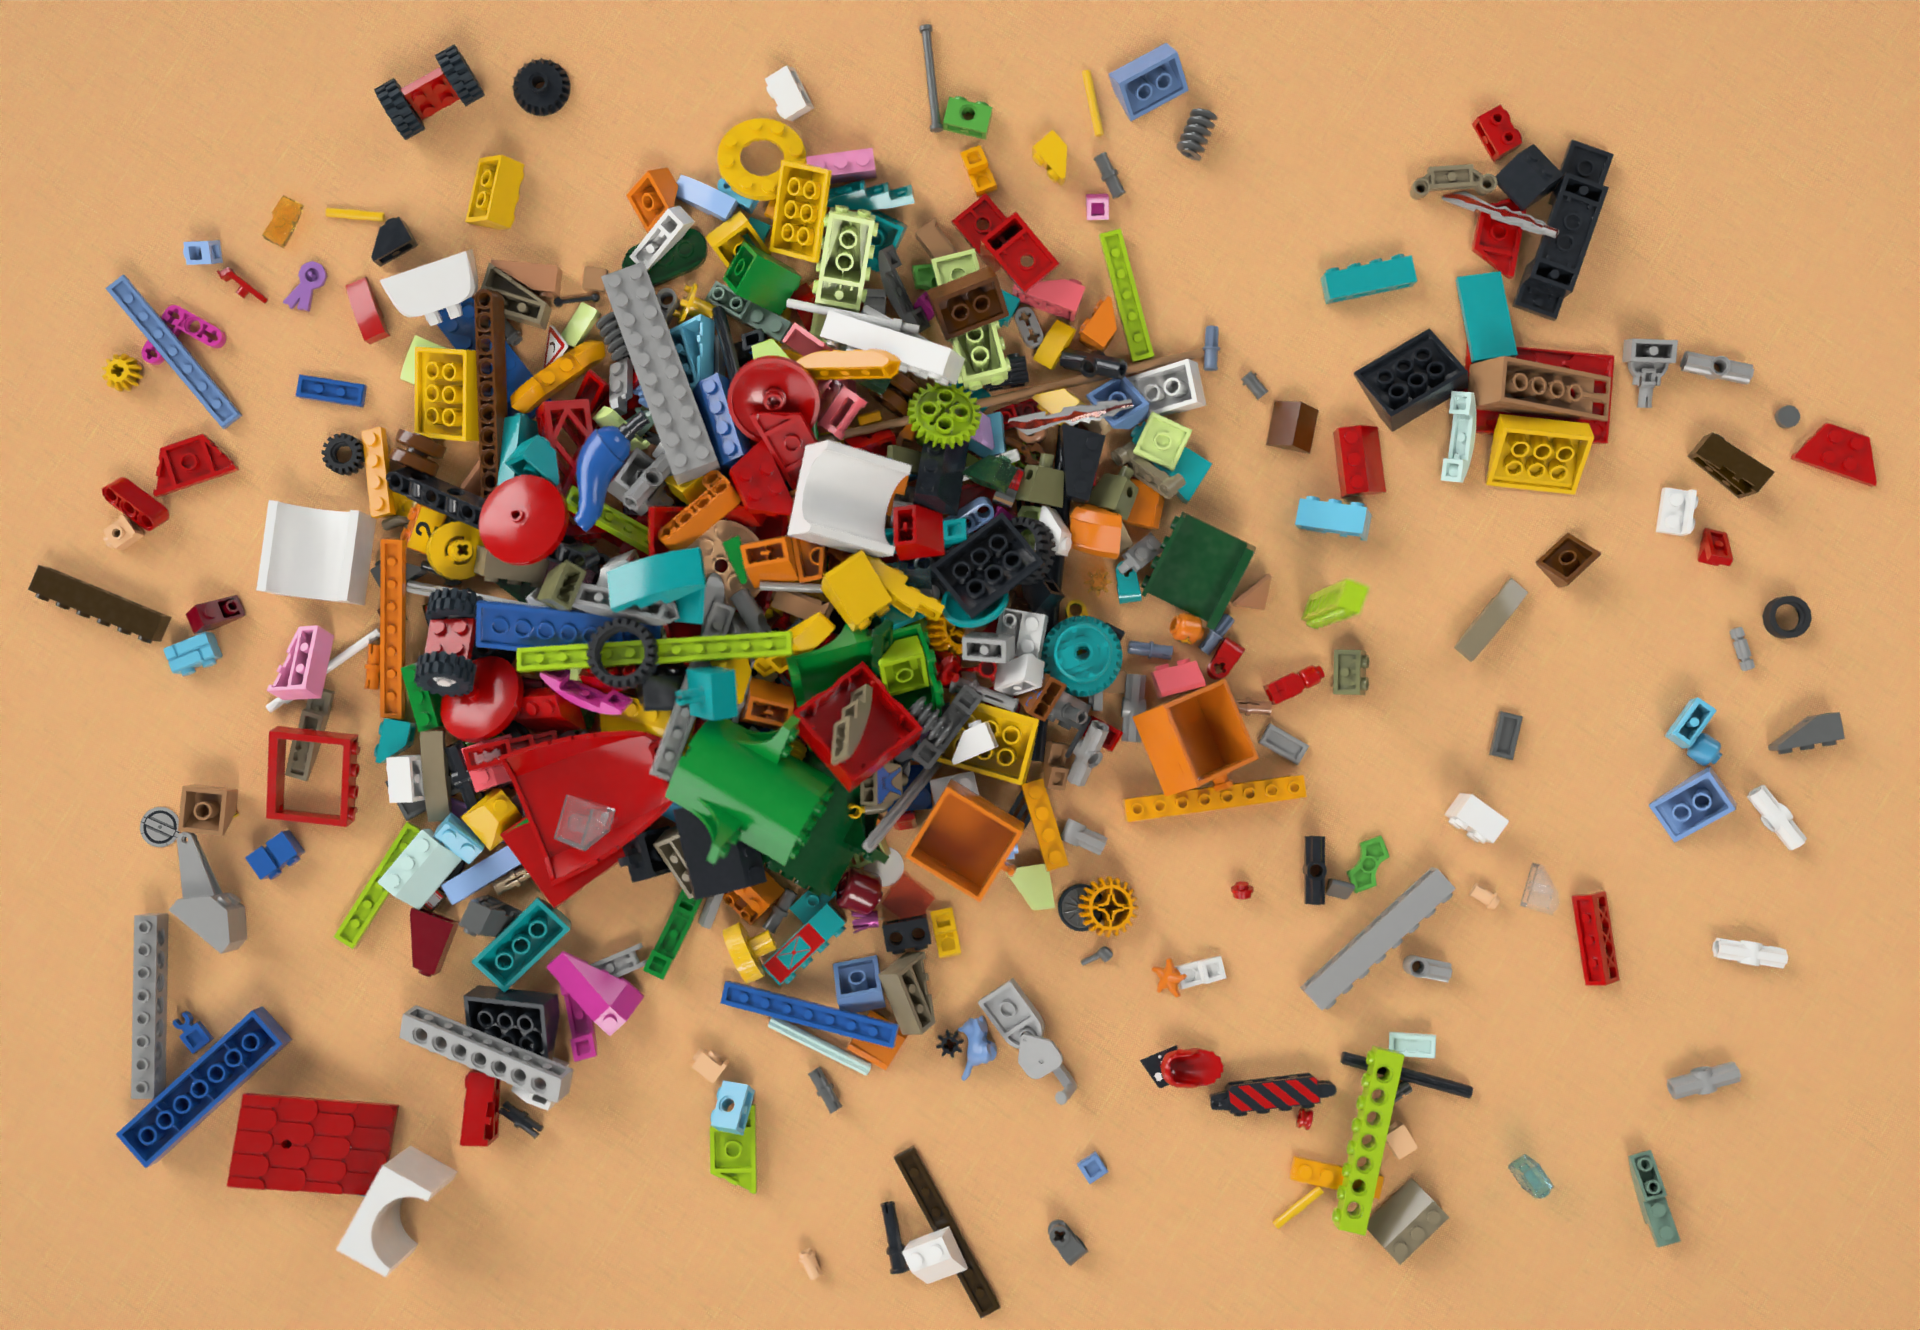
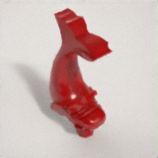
[934,651,962,685]

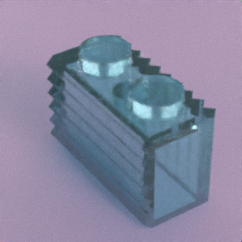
[1508,1154,1554,1199]

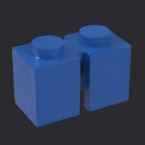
[245,830,305,880]

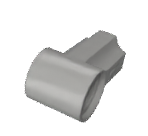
[1060,818,1108,855]
[1403,955,1452,983]

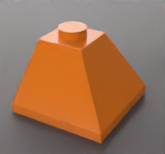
[626,167,678,233]

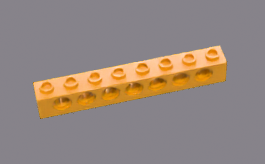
[1122,774,1307,822]

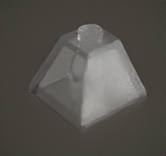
[554,794,616,851]

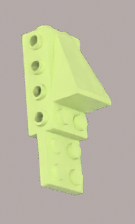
[810,205,879,347]
[931,248,1011,391]

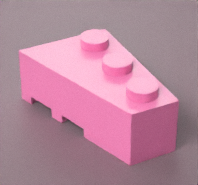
[266,625,334,700]

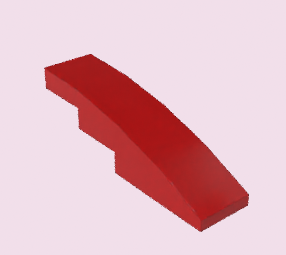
[463,730,557,772]

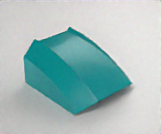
[867,210,908,272]

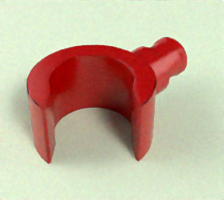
[771,612,792,630]

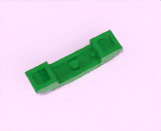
[643,889,703,980]

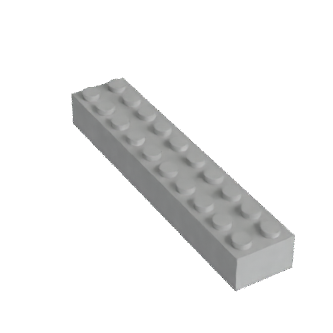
[601,261,721,485]

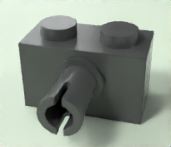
[1047,691,1091,730]

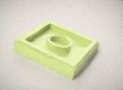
[1133,411,1192,471]

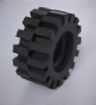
[321,433,365,476]

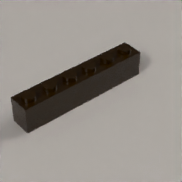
[28,565,172,644]

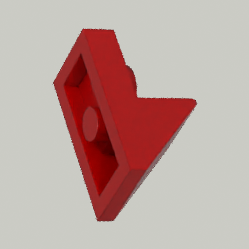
[1697,528,1734,566]

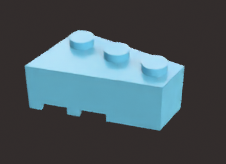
[670,314,715,392]
[1295,496,1372,541]

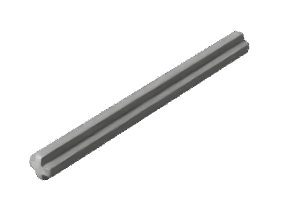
[862,761,943,853]

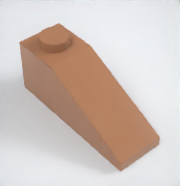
[491,259,562,300]

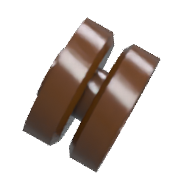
[870,371,919,417]
[388,429,446,477]

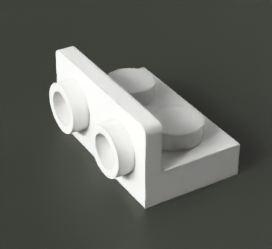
[1656,487,1698,536]

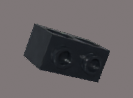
[882,914,932,954]

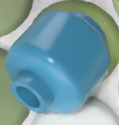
[1687,733,1722,766]

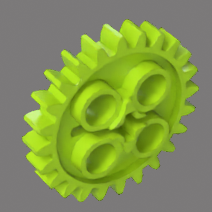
[907,382,982,449]

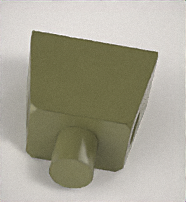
[1015,453,1064,508]
[1086,466,1139,521]
[537,560,587,610]

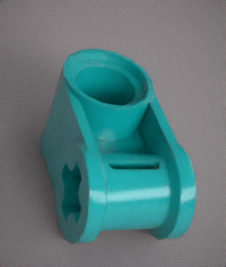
[1116,560,1142,604]

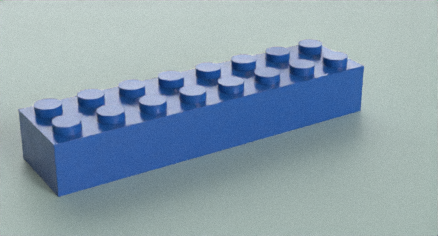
[116,1006,293,1168]

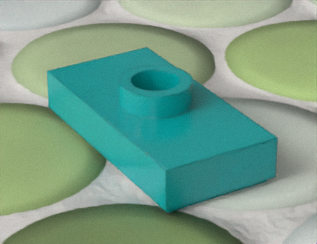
[789,890,837,925]

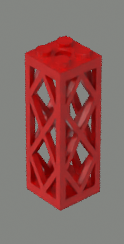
[535,399,607,544]

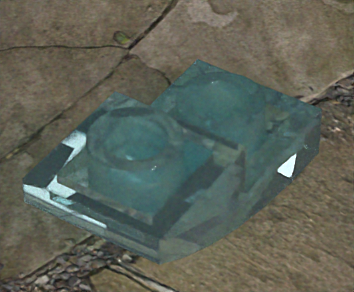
[885,562,931,589]

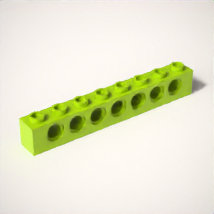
[1301,578,1370,629]
[1332,1045,1405,1236]

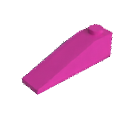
[546,951,644,1036]

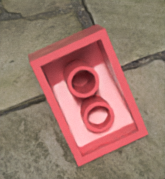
[1012,279,1085,322]

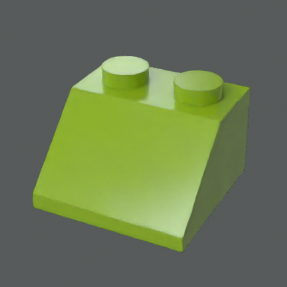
[878,635,929,696]

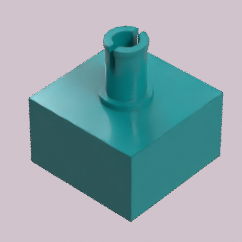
[676,666,738,721]

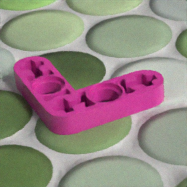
[141,305,226,365]

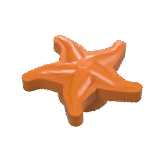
[1152,958,1187,998]

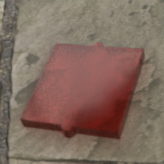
[882,874,935,919]

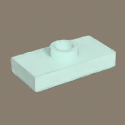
[1389,1032,1436,1059]

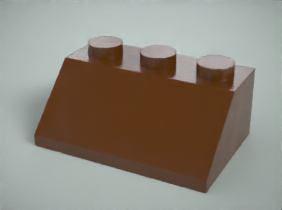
[927,266,1009,341]

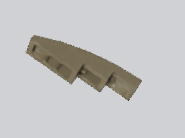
[1454,578,1528,662]
[831,684,873,765]
[285,688,335,781]
[420,731,452,822]

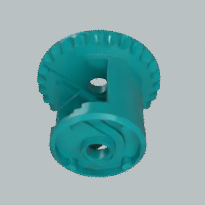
[1041,616,1123,697]

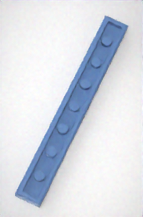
[105,275,242,429]

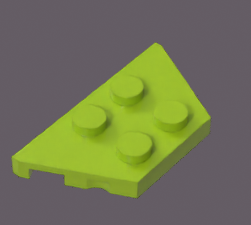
[710,1104,757,1194]

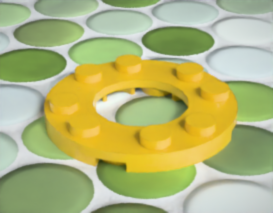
[717,118,807,201]

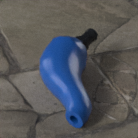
[574,411,650,531]

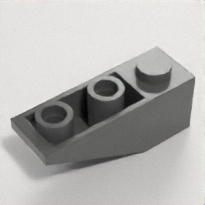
[1768,712,1845,754]

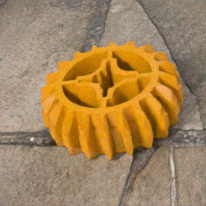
[925,597,965,656]
[1078,876,1139,938]

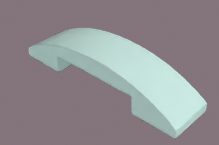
[1441,391,1476,483]

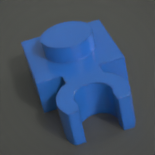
[172,1011,214,1054]

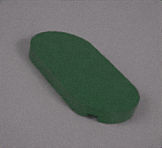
[622,228,708,287]

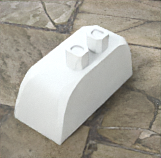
[379,249,478,326]

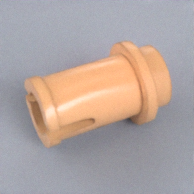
[1469,883,1501,909]
[798,1248,823,1280]

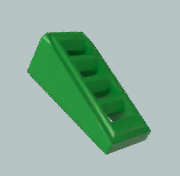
[722,535,747,584]

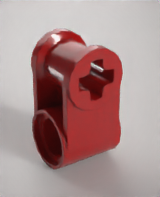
[1207,636,1245,680]

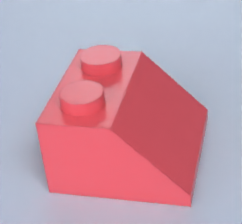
[1151,658,1206,699]
[461,734,513,792]

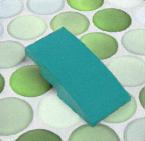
[827,179,915,210]
[607,547,706,613]

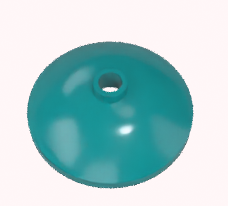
[941,592,1009,628]

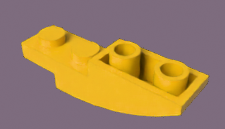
[867,556,945,622]
[749,612,835,677]

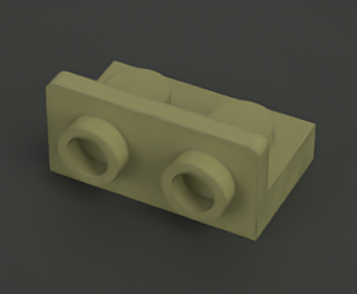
[1333,650,1369,695]

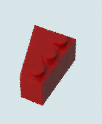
[459,1069,501,1147]

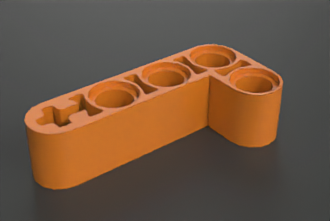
[658,470,741,552]

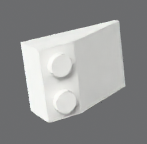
[1127,359,1206,419]

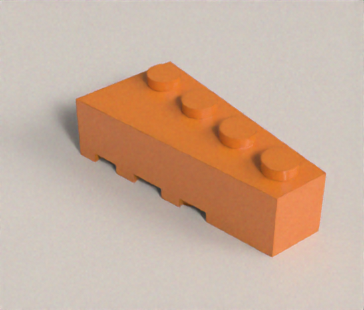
[788,490,828,583]

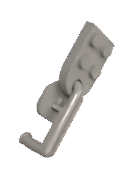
[977,978,1077,1105]

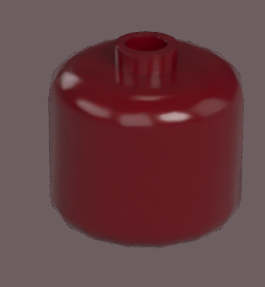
[836,867,883,915]

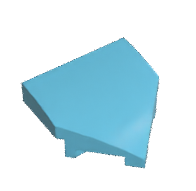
[968,412,1007,460]

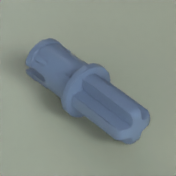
[1203,325,1220,371]
[1198,614,1235,656]
[1127,641,1173,660]

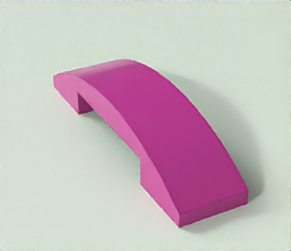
[540,669,633,715]
[559,983,597,1062]

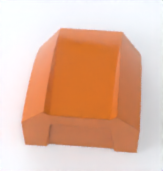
[1070,503,1122,559]

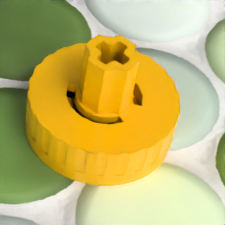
[426,521,486,580]
[723,922,777,984]

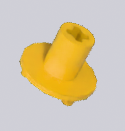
[673,283,716,325]

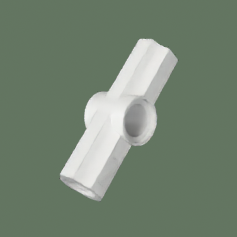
[1747,785,1807,850]
[1712,938,1788,969]

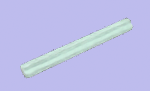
[768,1017,872,1075]

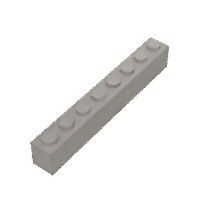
[1300,867,1456,1011]

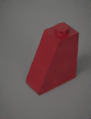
[410,907,460,977]

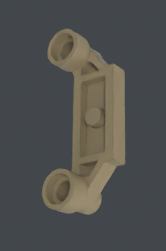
[1410,164,1497,200]
[1111,442,1186,499]

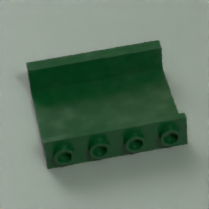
[1140,512,1256,630]

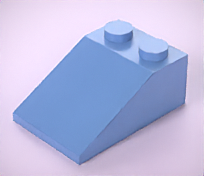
[1649,766,1737,843]

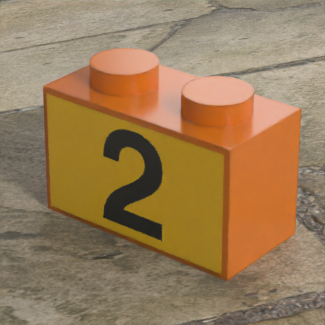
[400,504,446,554]

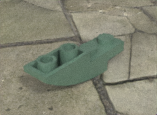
[705,281,793,344]
[1628,1150,1681,1247]

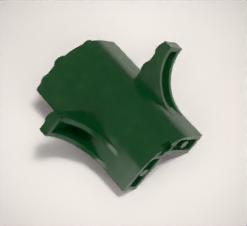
[760,744,889,897]

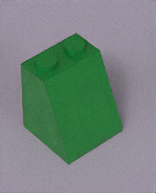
[723,240,802,316]

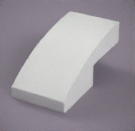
[1175,956,1226,989]

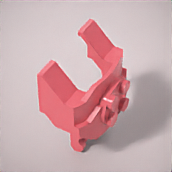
[782,323,868,440]

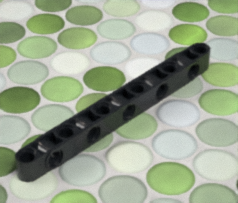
[386,467,600,570]

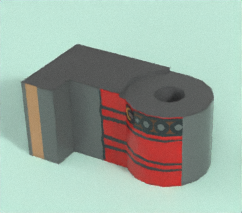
[992,464,1024,510]

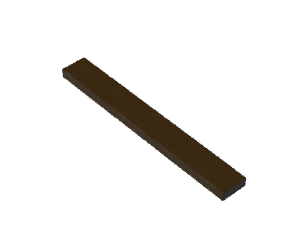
[894,1145,1001,1318]

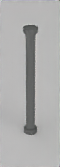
[919,24,943,132]

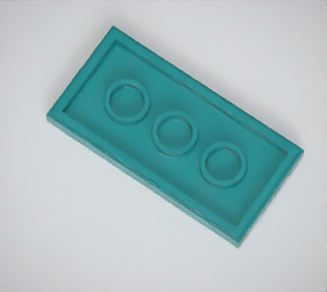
[1455,271,1518,363]

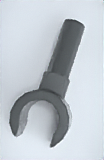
[1081,946,1113,966]

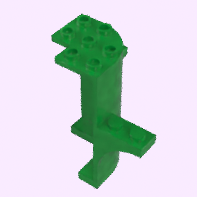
[786,623,945,751]
[665,715,835,866]

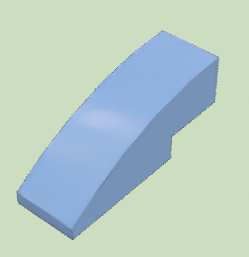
[676,175,738,222]

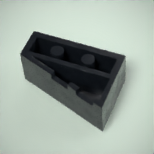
[1059,424,1106,504]

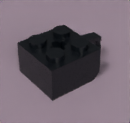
[618,825,671,883]

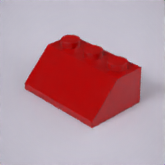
[1333,425,1386,498]
[513,687,586,732]

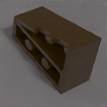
[1687,433,1775,499]

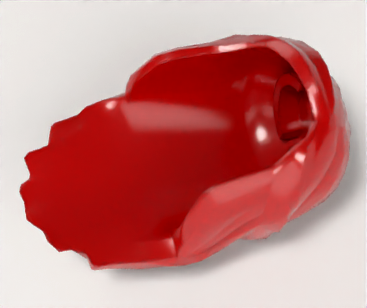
[1160,1048,1224,1088]

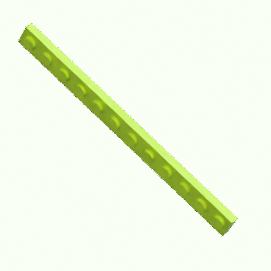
[517,631,793,672]

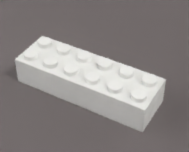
[820,310,965,386]

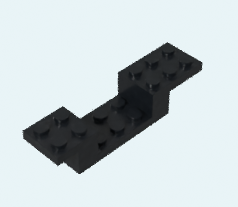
[1512,140,1614,321]

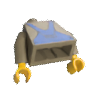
[847,759,908,819]

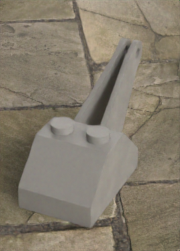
[169,832,247,954]

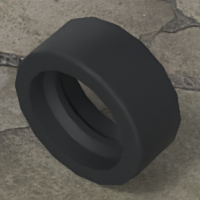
[1762,596,1812,639]

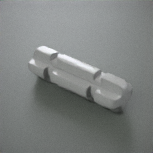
[1729,627,1755,671]

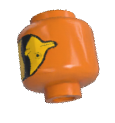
[1169,613,1205,645]

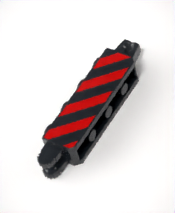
[1209,1072,1337,1116]

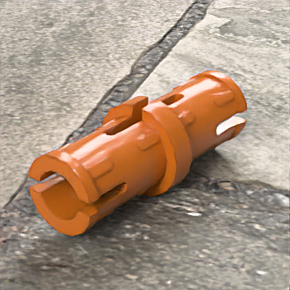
[364,644,380,690]

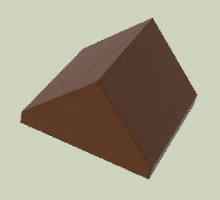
[1266,401,1319,454]
[1536,533,1601,588]

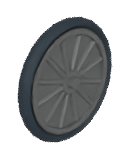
[1058,884,1105,932]

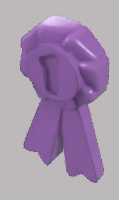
[283,261,328,312]

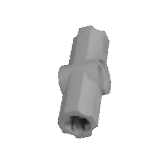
[1680,351,1754,385]
[621,452,672,511]
[1121,674,1146,743]
[1067,720,1109,787]
[1667,1061,1741,1100]

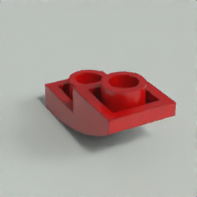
[993,398,1042,432]

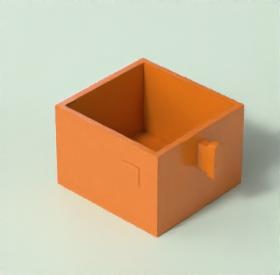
[1132,679,1259,797]
[904,779,1025,902]

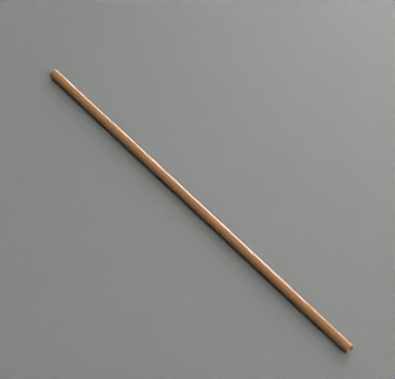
[818,348,1204,442]

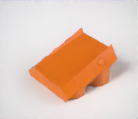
[1122,479,1165,530]
[847,1010,908,1071]

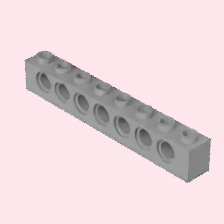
[131,913,168,1099]
[399,1005,573,1103]

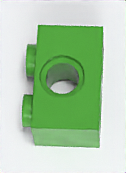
[943,96,992,140]

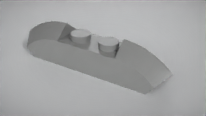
[572,583,679,625]

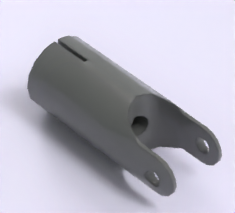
[730,588,772,633]

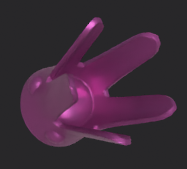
[851,910,885,934]

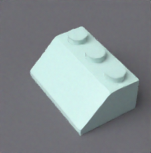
[378,829,462,910]

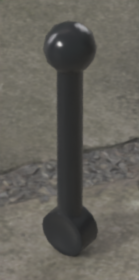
[554,293,600,307]

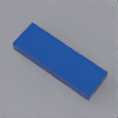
[296,374,367,408]

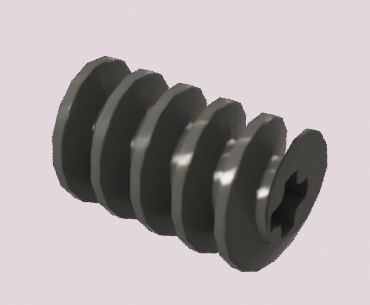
[1176,108,1218,161]
[596,311,631,362]
[907,696,953,747]

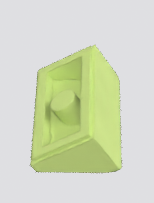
[561,302,601,348]

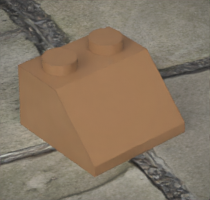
[178,784,238,836]

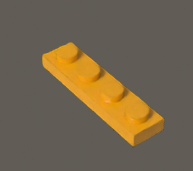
[362,427,395,519]
[1021,778,1069,872]
[1290,1156,1384,1199]

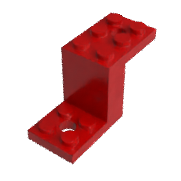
[952,193,1059,294]

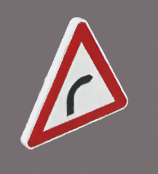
[543,325,568,369]

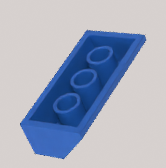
[693,373,752,475]

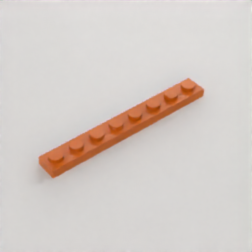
[380,538,406,719]

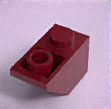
[186,595,245,634]

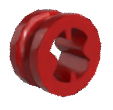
[1296,1108,1313,1130]

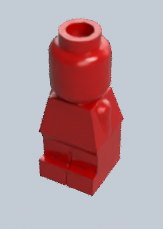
[1263,665,1325,705]

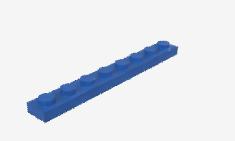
[720,980,899,1048]

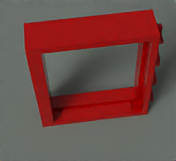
[266,726,361,827]

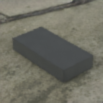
[1489,711,1523,760]

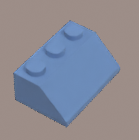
[1108,43,1189,121]

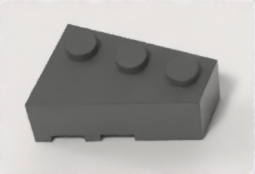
[459,895,523,937]

